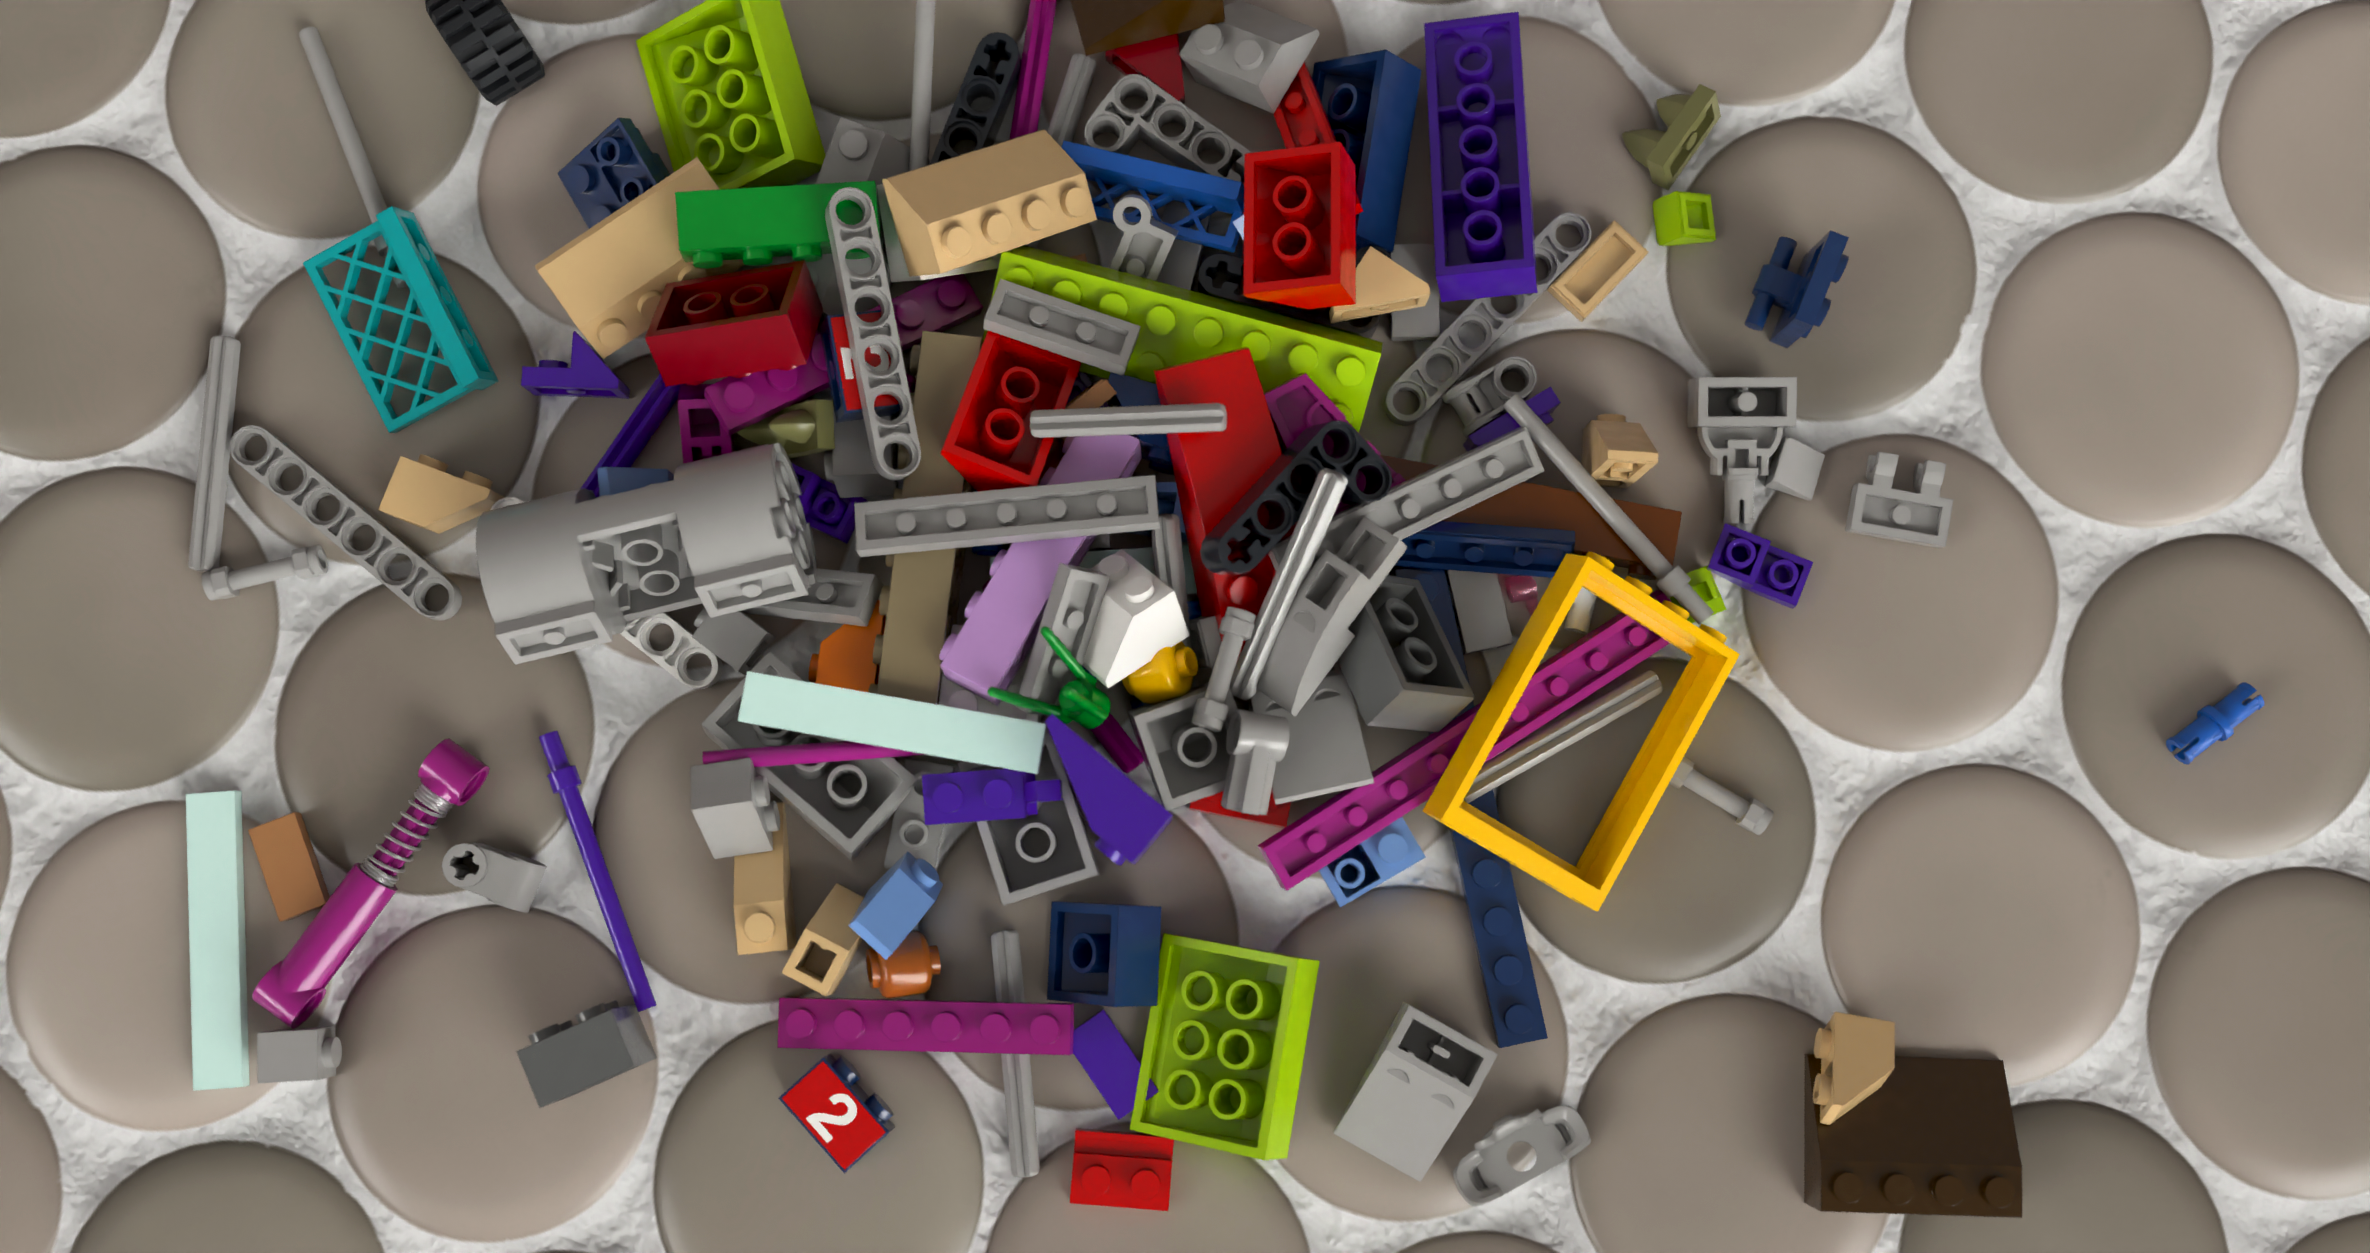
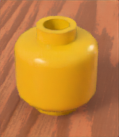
[1122,641,1198,704]

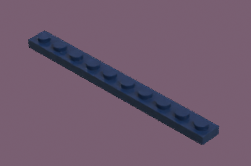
[1394,567,1548,1048]

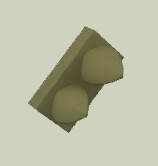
[1622,84,1721,190]
[737,399,835,459]

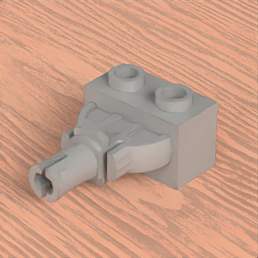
[1687,377,1797,523]

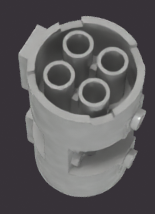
[476,443,817,665]

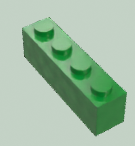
[675,180,882,268]

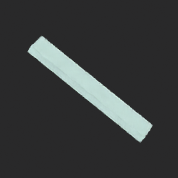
[737,671,1047,774]
[186,790,250,1091]

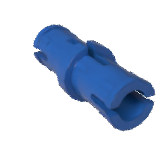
[2166,682,2265,765]

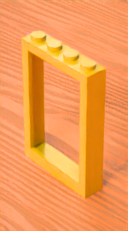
[1422,551,1740,912]

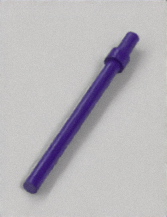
[539,731,657,1012]

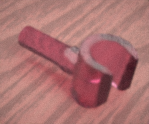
[1505,575,1539,616]

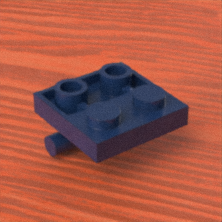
[557,117,670,229]
[1744,230,1849,348]

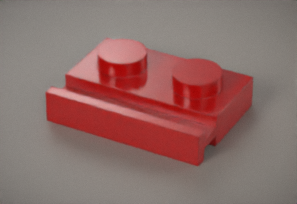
[1070,1128,1174,1211]

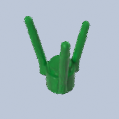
[987,626,1111,729]

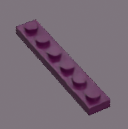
[704,274,983,436]
[777,997,1074,1055]

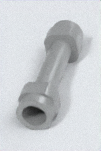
[202,545,328,601]
[1191,607,1256,732]
[1669,757,1774,836]

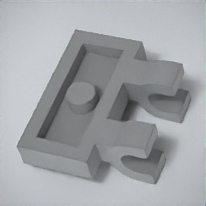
[1845,452,1954,548]

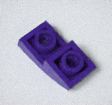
[791,463,869,544]
[1707,523,1813,609]

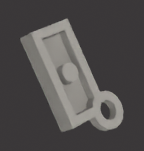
[1109,194,1178,281]

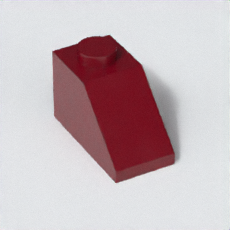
[1105,33,1185,105]

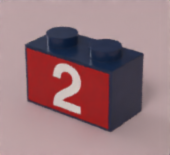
[819,310,900,423]
[778,1053,895,1174]

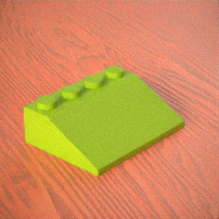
[636,0,826,189]
[1129,933,1320,1160]

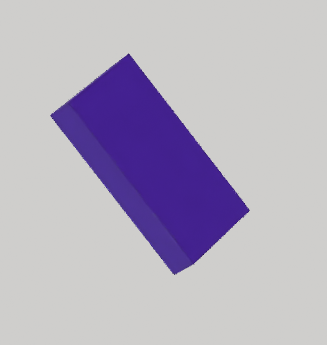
[1073,1009,1159,1120]

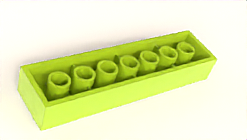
[982,245,1383,433]

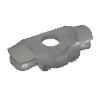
[1453,1106,1591,1207]

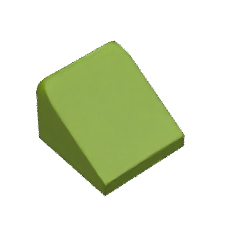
[1653,191,1716,246]

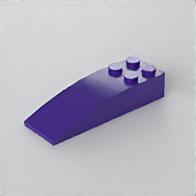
[1424,12,1538,302]

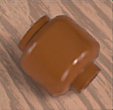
[866,930,941,999]

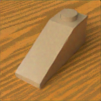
[1581,414,1658,488]
[734,802,797,955]

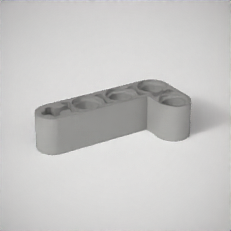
[1084,74,1252,182]

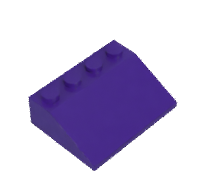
[1045,714,1173,865]

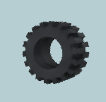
[425,0,545,106]

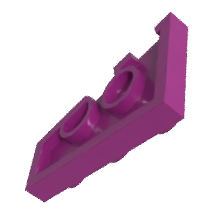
[1264,374,1406,515]

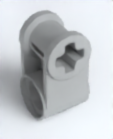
[1441,356,1537,438]
[442,842,547,913]

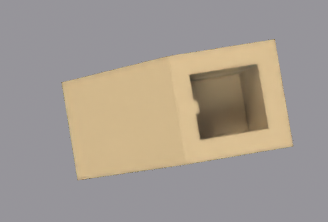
[378,454,505,534]
[782,883,864,996]
[1813,1012,1895,1125]

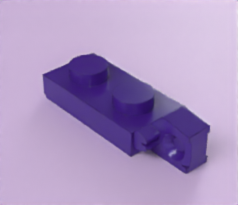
[922,769,1063,825]

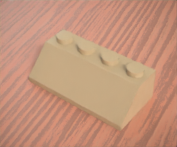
[882,129,1097,276]
[535,157,744,359]

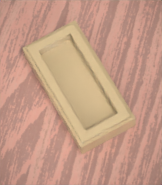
[1547,220,1648,322]

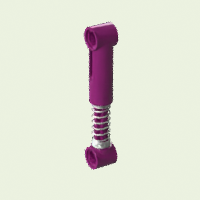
[252,738,490,1029]

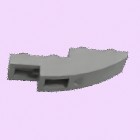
[1257,517,1408,717]

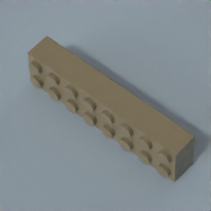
[868,331,983,705]

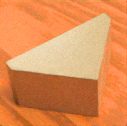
[1329,247,1431,323]

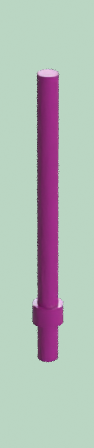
[702,741,925,767]

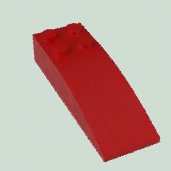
[1154,347,1298,664]

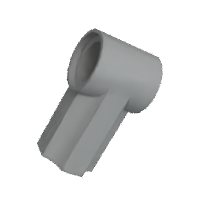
[1221,710,1289,815]

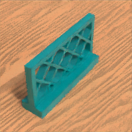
[303,206,499,433]

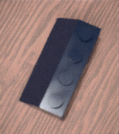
[1312,49,1422,253]

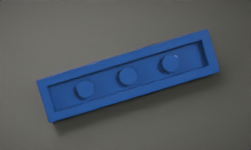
[1061,141,1244,253]

